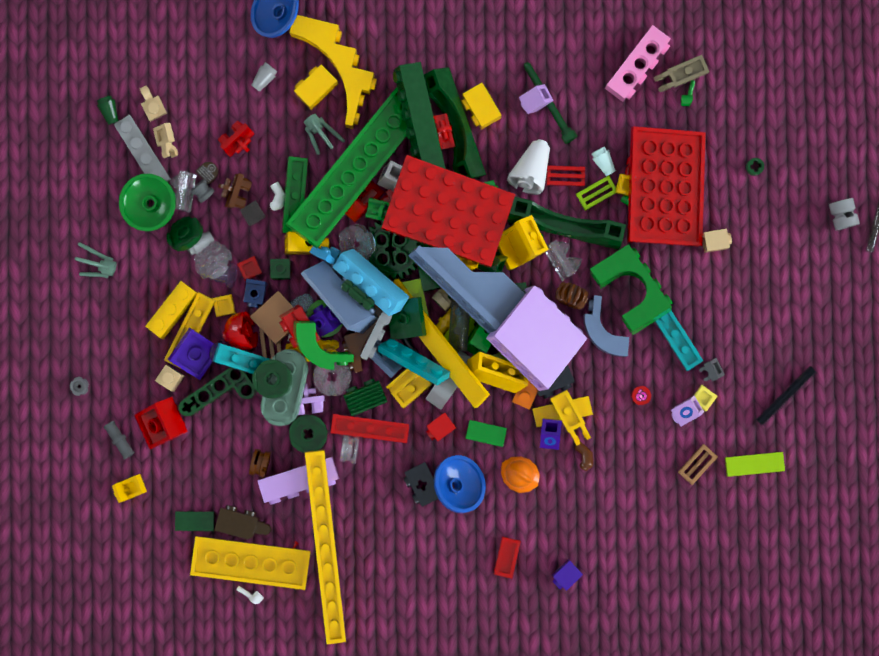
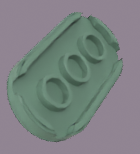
[261,349,308,426]

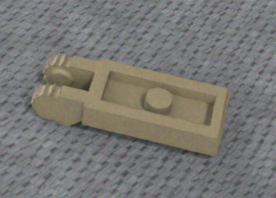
[654,55,710,92]

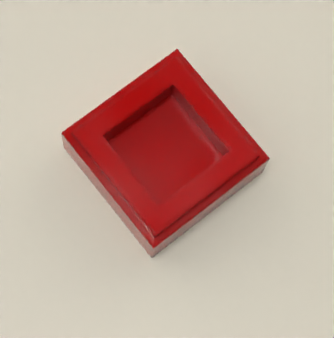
[237,256,263,282]

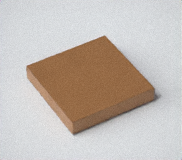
[250,291,293,345]

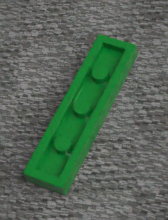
[282,156,308,233]

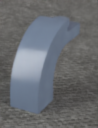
[583,295,629,357]

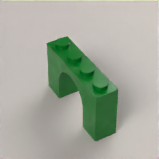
[590,244,673,336]

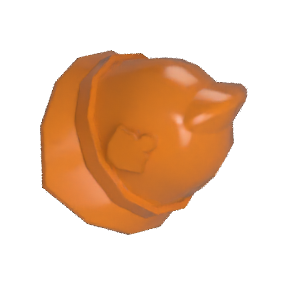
[501,456,540,493]

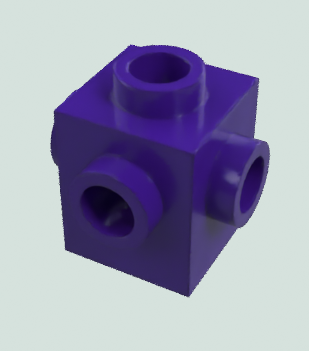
[308,304,342,337]

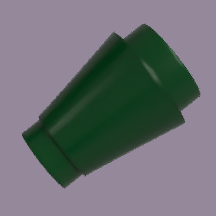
[97,95,119,125]

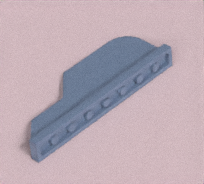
[408,245,525,334]

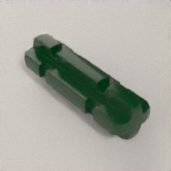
[341,279,375,310]

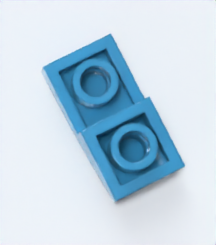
[310,246,341,264]

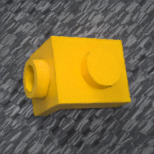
[112,474,147,503]

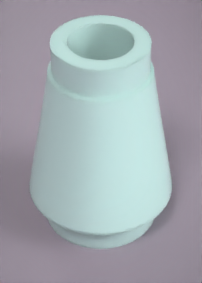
[592,146,616,176]

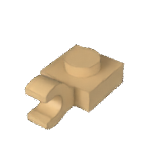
[140,85,167,122]
[153,123,178,158]

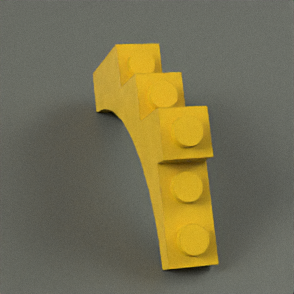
[290,15,377,129]

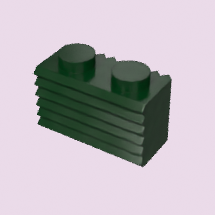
[343,379,388,416]

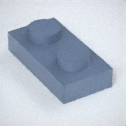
[371,340,403,378]

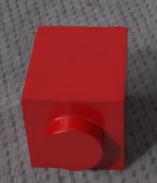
[425,413,456,441]

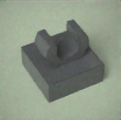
[699,358,725,381]

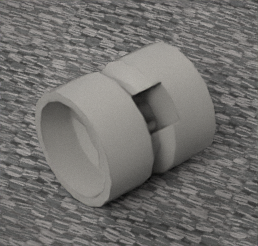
[829,198,860,230]

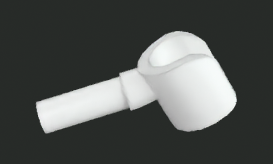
[236,586,264,604]

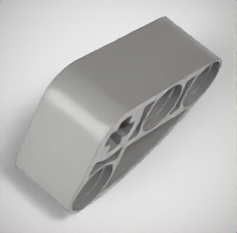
[426,350,471,410]

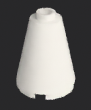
[507,139,550,195]

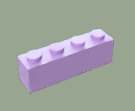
[258,457,339,505]

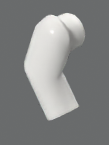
[270,182,285,211]

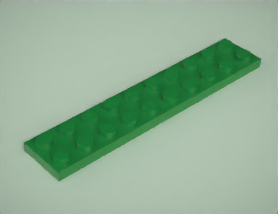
[286,87,432,249]

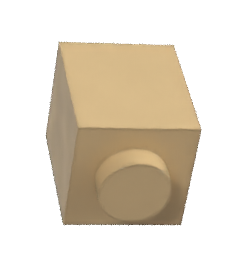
[702,229,732,253]
[155,365,185,392]

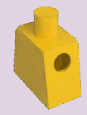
[285,232,329,255]

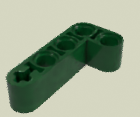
[179,367,257,416]

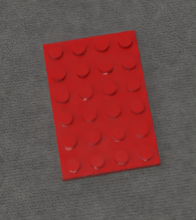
[627,126,706,247]
[381,155,516,267]

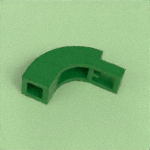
[293,321,354,370]

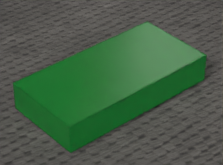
[465,420,507,447]

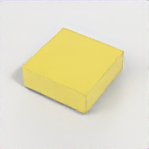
[693,385,717,412]

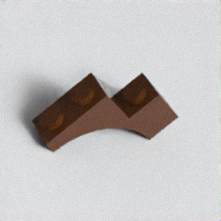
[342,306,382,373]

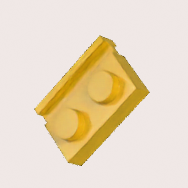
[386,369,433,408]

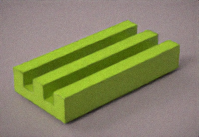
[576,175,616,211]

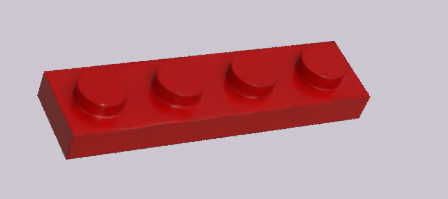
[331,414,410,443]

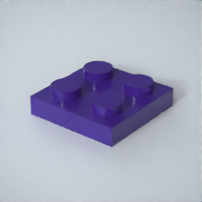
[168,327,218,380]

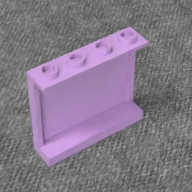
[486,285,587,391]

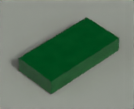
[175,511,215,531]

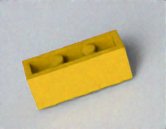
[145,281,197,339]
[467,351,528,393]

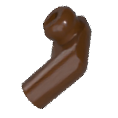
[574,441,594,471]

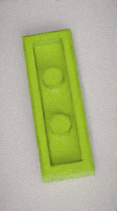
[725,452,785,477]

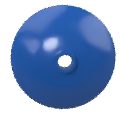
[251,0,299,38]
[434,455,486,513]

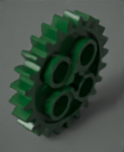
[362,221,424,280]

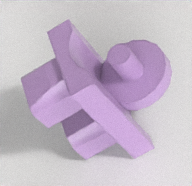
[298,383,325,415]

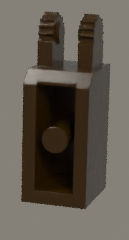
[214,505,272,539]

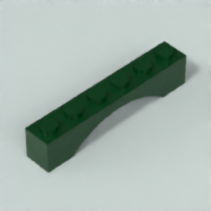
[424,67,486,180]
[508,197,626,250]

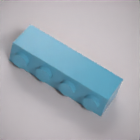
[333,249,410,316]

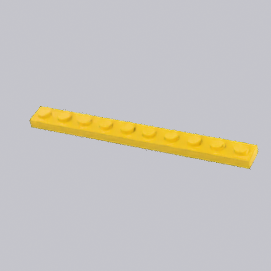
[305,450,346,644]

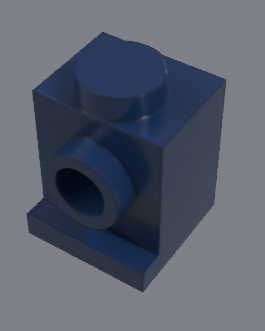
[243,279,267,308]

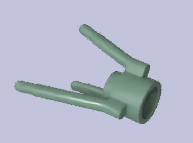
[304,114,345,155]
[75,242,117,278]

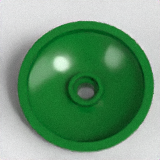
[119,174,176,231]

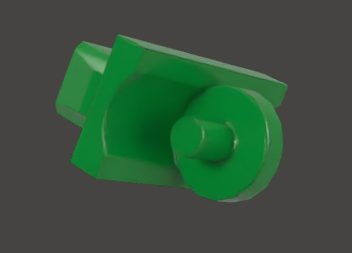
[365,198,390,221]

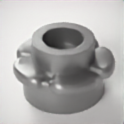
[70,377,89,396]

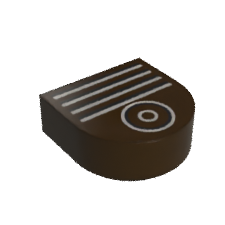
[195,162,219,185]

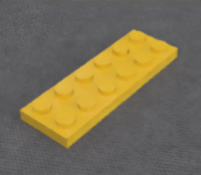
[190,536,311,590]

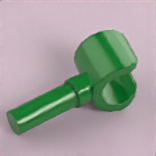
[681,80,695,106]

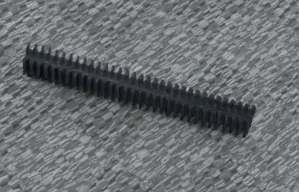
[756,366,817,427]

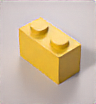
[294,64,338,110]
[461,83,502,130]

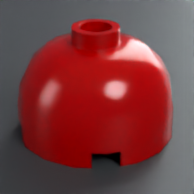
[223,311,258,351]

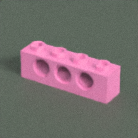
[605,25,671,102]

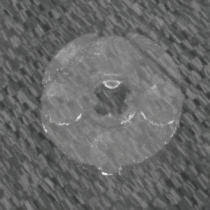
[339,224,376,260]
[194,241,232,279]
[313,362,352,396]

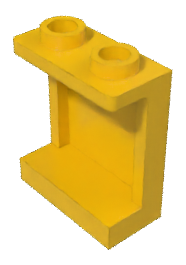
[498,215,549,270]

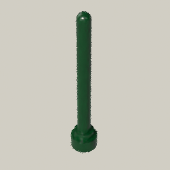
[524,62,578,144]

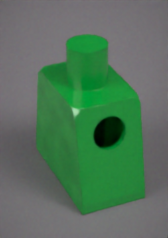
[462,323,491,355]

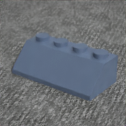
[301,261,379,334]

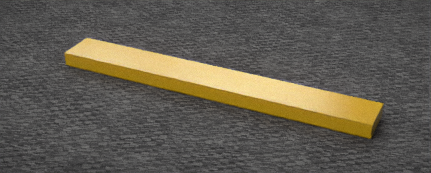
[393,279,490,408]

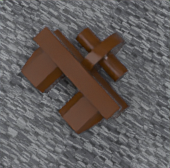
[218,173,252,208]

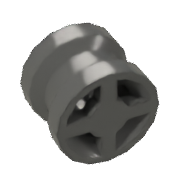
[190,179,215,203]

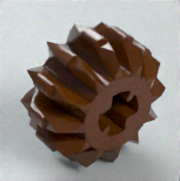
[555,282,589,309]

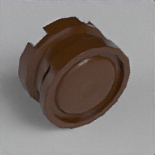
[249,449,271,478]

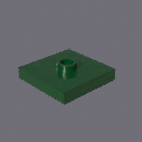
[389,297,426,340]

